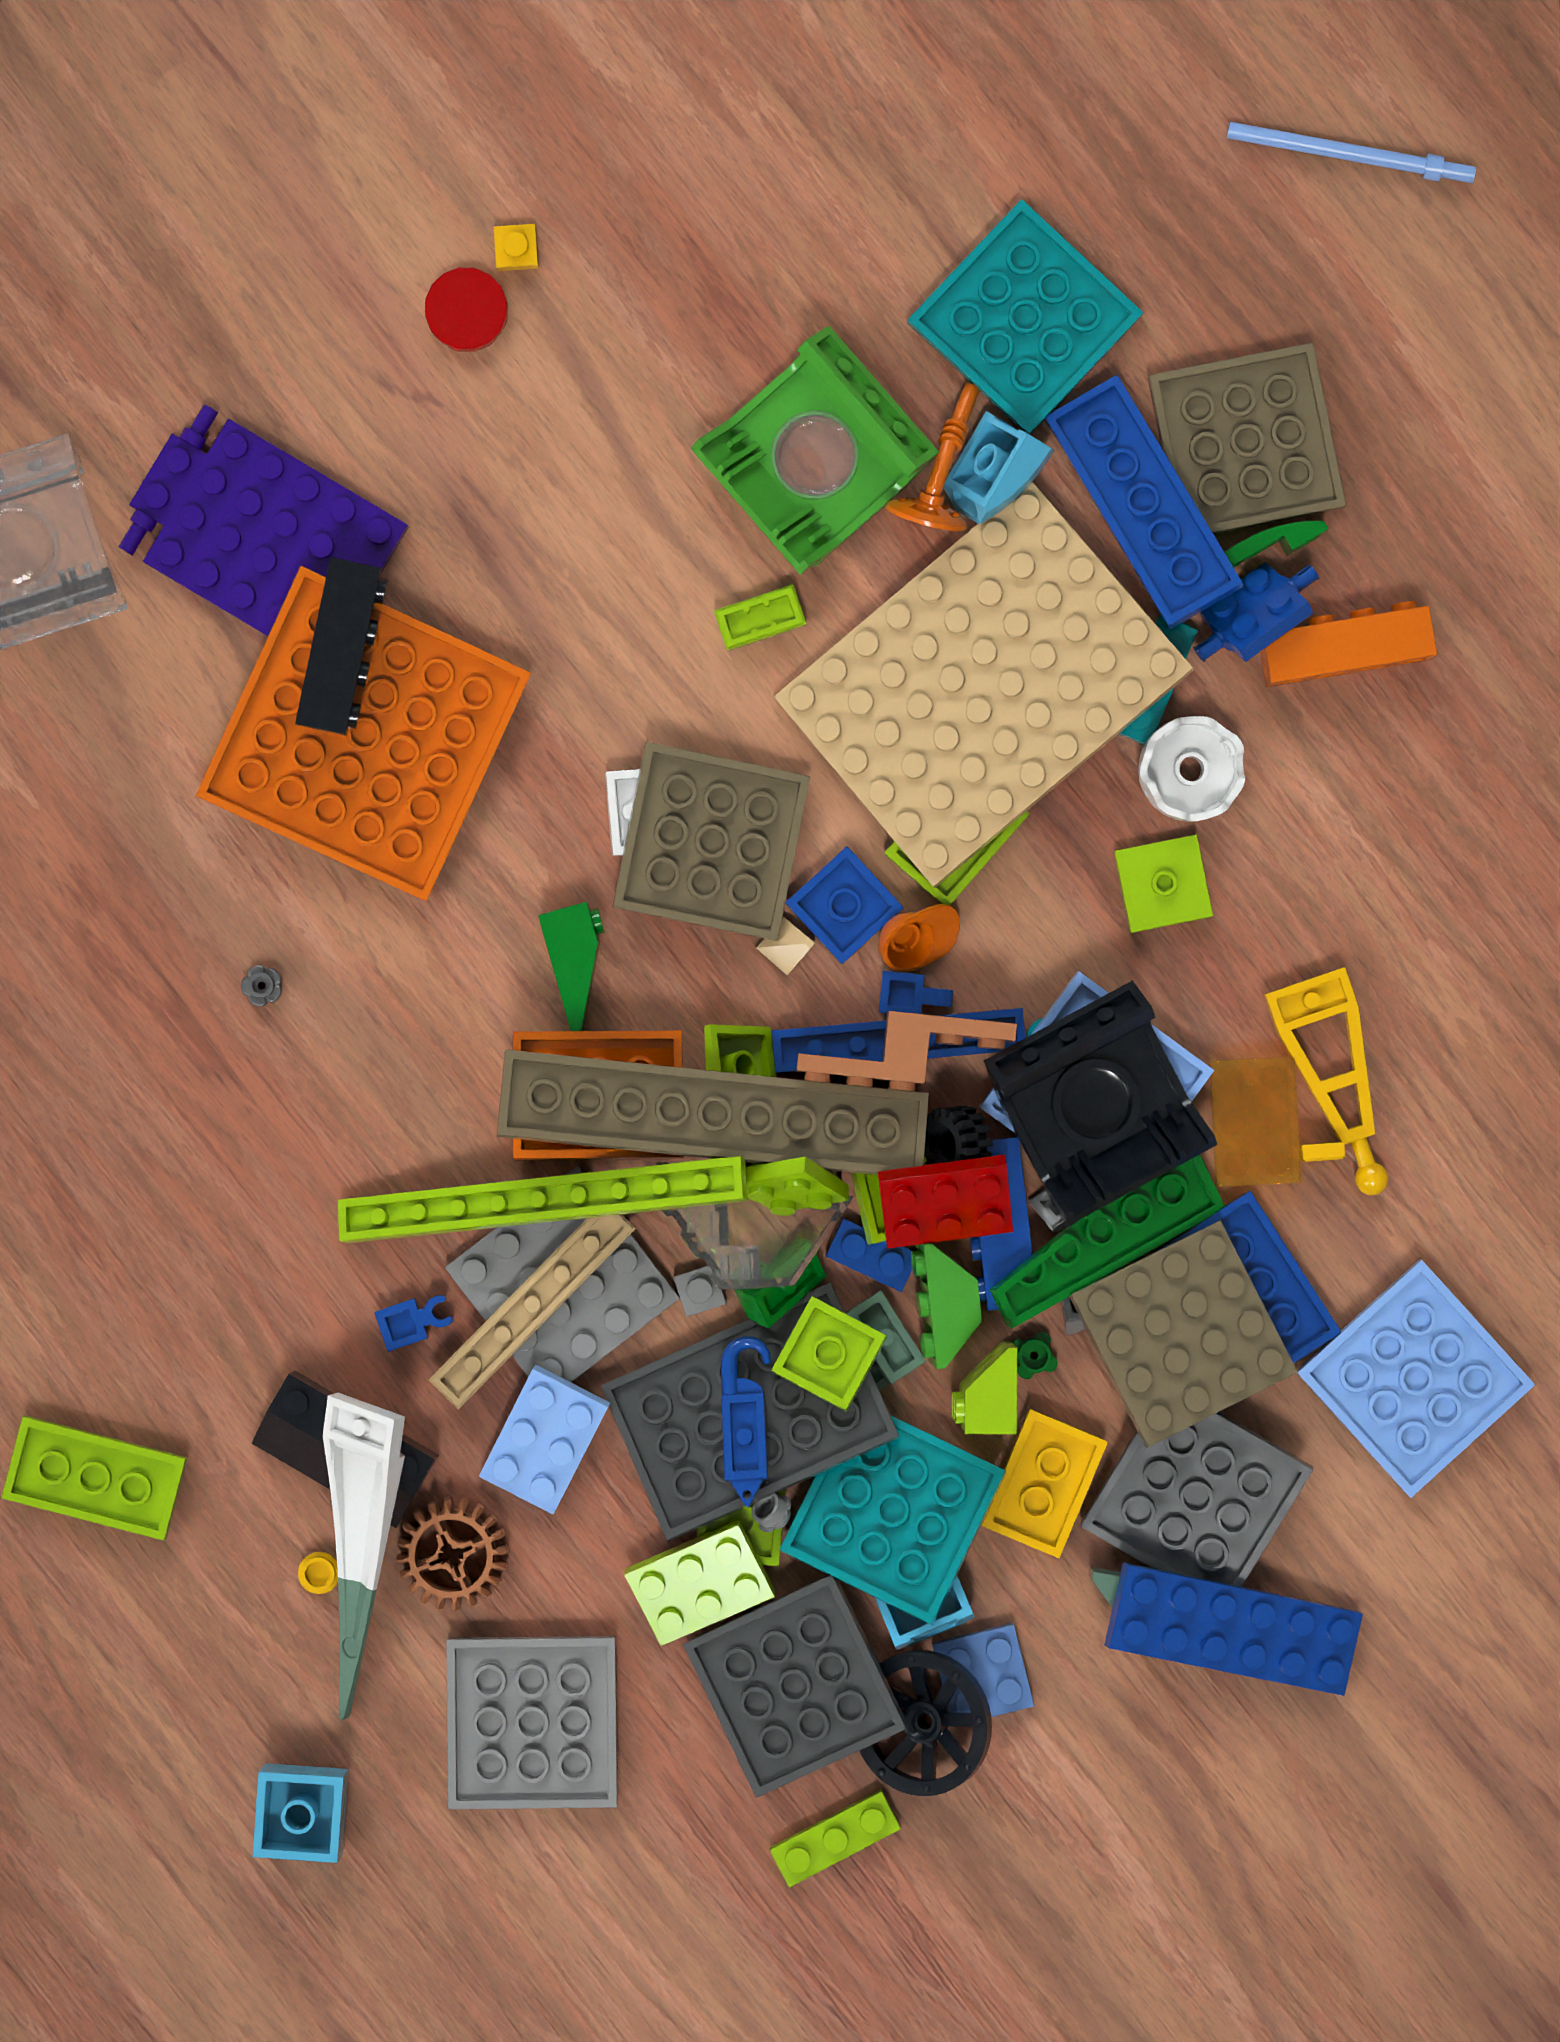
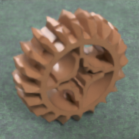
[395,1496,510,1611]

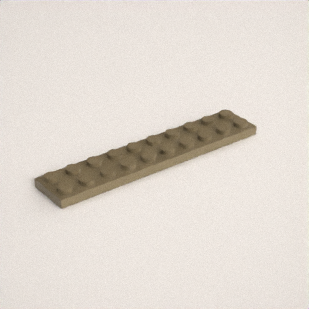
[496,1050,929,1175]

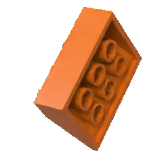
[513,1030,684,1161]

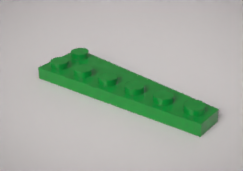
[989,1155,1225,1328]

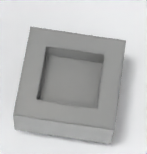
[673,1263,726,1317]

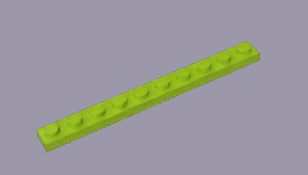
[338,1156,748,1243]

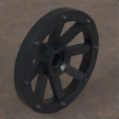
[859,1650,992,1796]

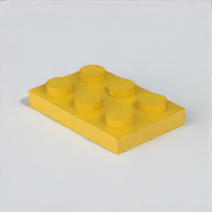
[981,1408,1108,1558]

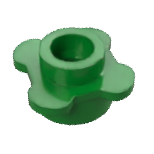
[1012,1332,1058,1379]

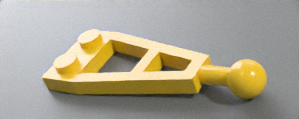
[1263,967,1389,1195]

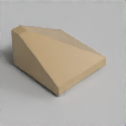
[756,917,815,976]

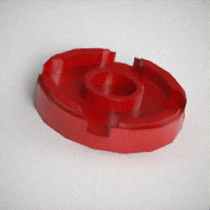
[425,267,508,352]

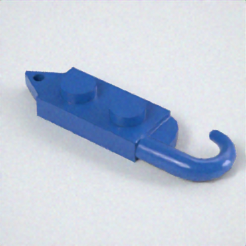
[721,1336,771,1508]

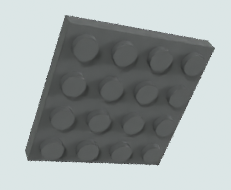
[1081,1412,1313,1587]
[683,1575,909,1798]

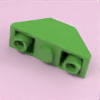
[911,1243,982,1369]

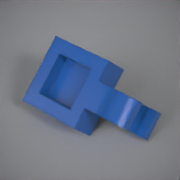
[879,971,953,1014]

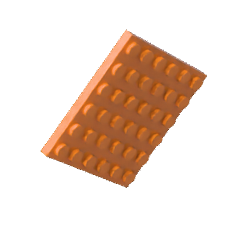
[195,566,531,902]

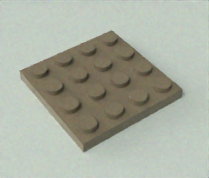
[1148,342,1346,534]
[612,742,810,941]
[1069,1220,1298,1448]

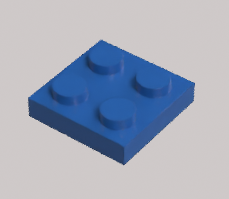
[785,846,904,965]

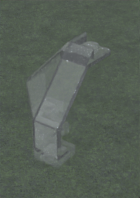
[656,1160,854,1289]

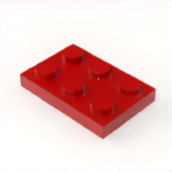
[877,1155,1013,1249]

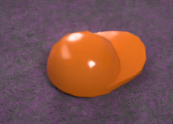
[878,904,960,973]

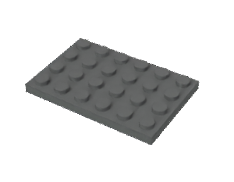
[601,1283,900,1542]

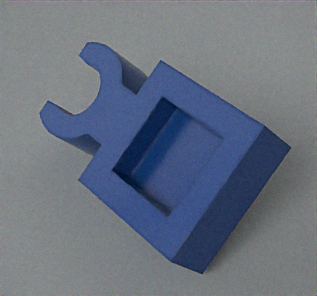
[374,1295,454,1352]

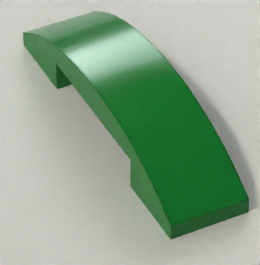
[1224,521,1329,568]

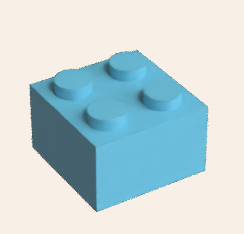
[252,1763,349,1863]

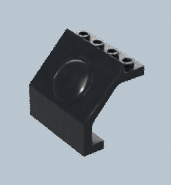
[983,980,1218,1225]

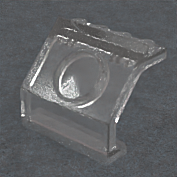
[0,433,128,650]

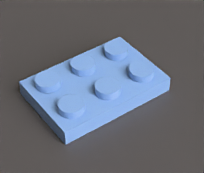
[479,1364,610,1514]

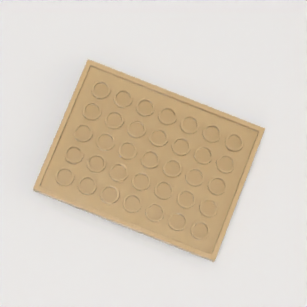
[774,482,1194,888]

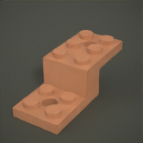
[796,1011,1017,1092]

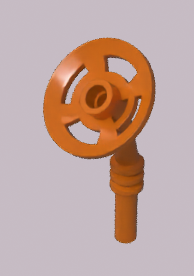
[886,383,980,531]

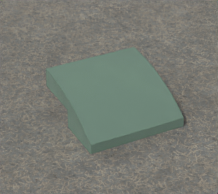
[845,1291,926,1391]

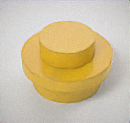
[298,1551,338,1594]

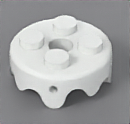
[1138,716,1245,822]

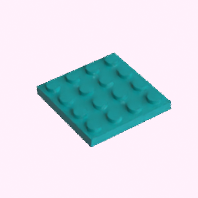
[907,199,1144,435]
[779,1415,1006,1626]

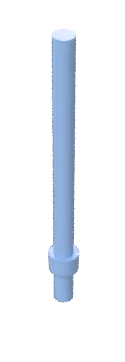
[1227,122,1476,183]

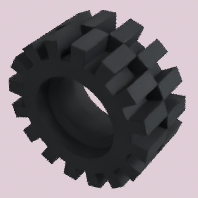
[923,1105,993,1165]

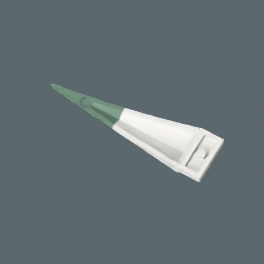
[323,1393,405,1720]

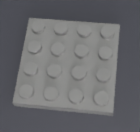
[445,1165,680,1382]
[446,1636,618,1809]

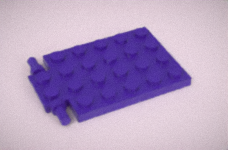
[118,404,409,636]

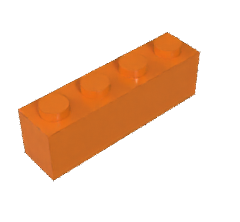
[1260,601,1437,688]

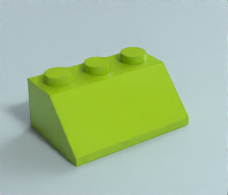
[951,1340,1017,1434]

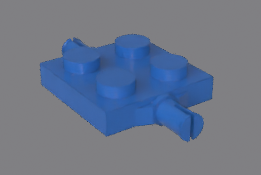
[1193,562,1319,662]

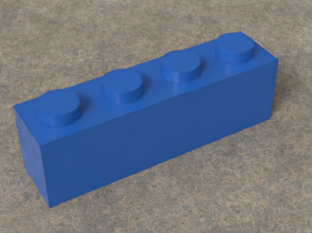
[970,1137,1033,1311]

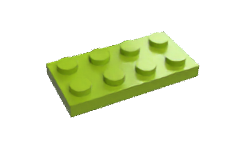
[1,1415,188,1541]

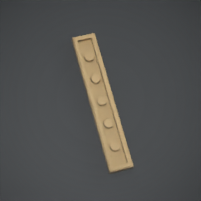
[428,1214,636,1410]

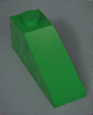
[538,902,605,1031]

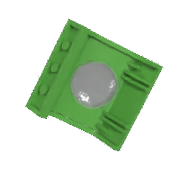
[690,326,940,575]

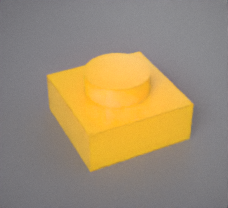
[494,224,539,272]

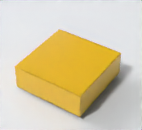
[1297,1142,1345,1162]

